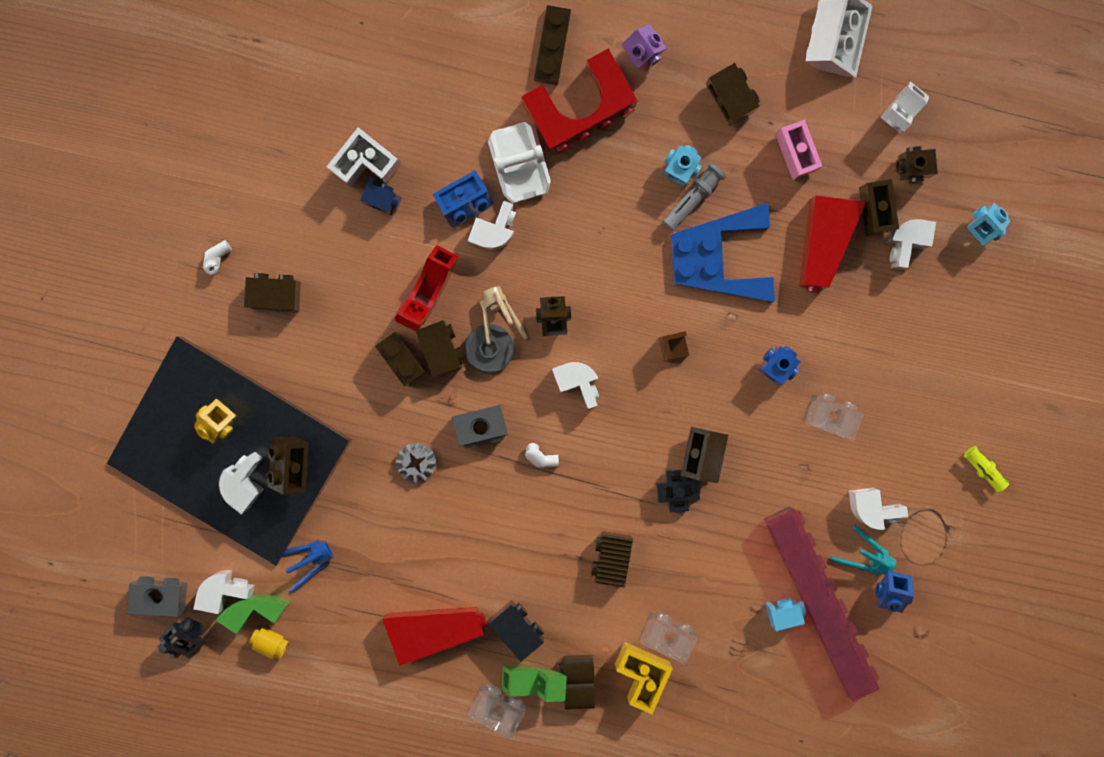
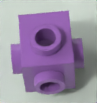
[621,24,667,69]

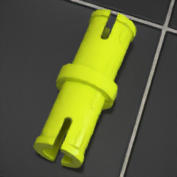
[964,446,1009,493]

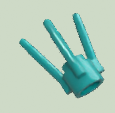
[830,525,896,575]

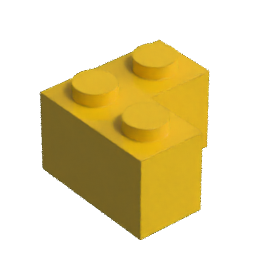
[615,642,673,714]

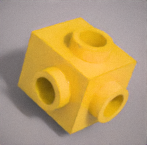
[194,399,236,443]

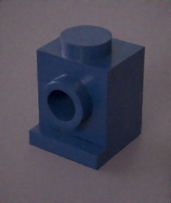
[360,177,402,215]

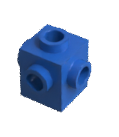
[758,346,801,385]
[875,571,914,613]

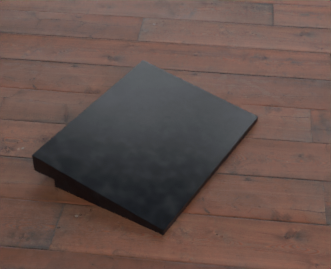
[106,336,352,566]

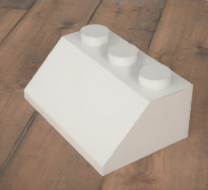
[806,0,873,78]

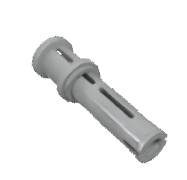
[662,163,726,231]

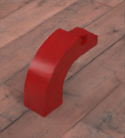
[394,245,459,332]

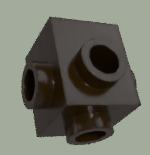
[896,146,938,184]
[536,296,572,336]

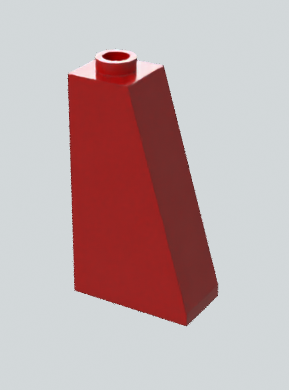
[799,195,865,293]
[382,607,487,666]

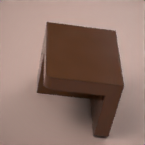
[659,331,689,361]

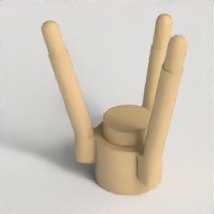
[480,286,528,345]

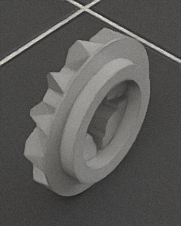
[396,443,436,483]

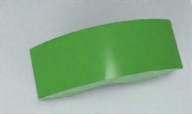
[216,594,290,634]
[501,665,567,702]

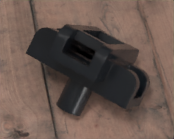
[656,469,700,513]
[157,617,205,659]

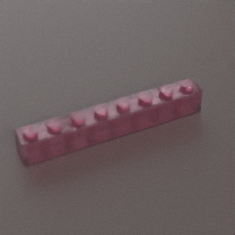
[764,506,880,702]

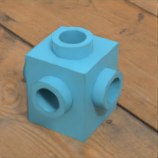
[663,145,702,187]
[967,203,1010,246]

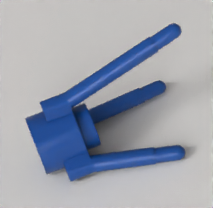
[283,540,334,593]

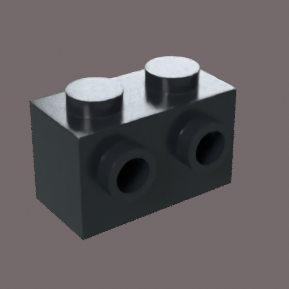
[488,600,544,662]

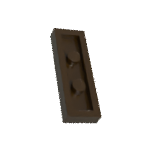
[534,5,571,85]

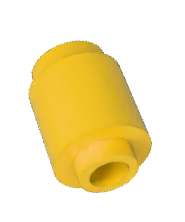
[249,627,289,660]

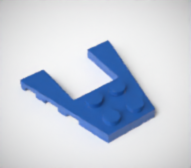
[671,203,775,302]

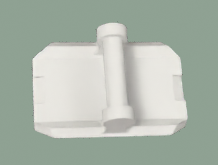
[488,122,551,203]

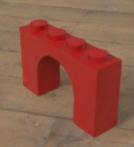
[521,48,638,154]

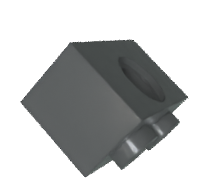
[452,404,508,449]
[127,576,187,617]

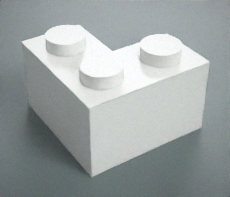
[327,128,401,187]

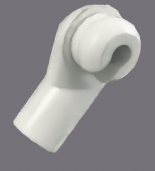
[203,240,232,275]
[525,443,559,468]

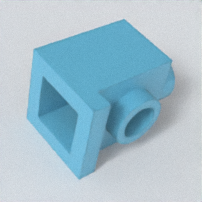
[765,598,806,631]

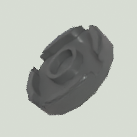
[465,324,514,373]

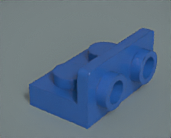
[433,170,494,227]

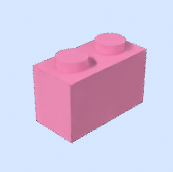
[775,119,823,180]

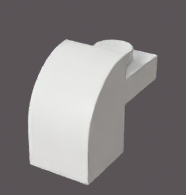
[881,81,929,133]
[468,201,516,250]
[886,219,936,270]
[552,362,600,409]
[219,452,264,514]
[849,488,908,530]
[194,570,255,614]

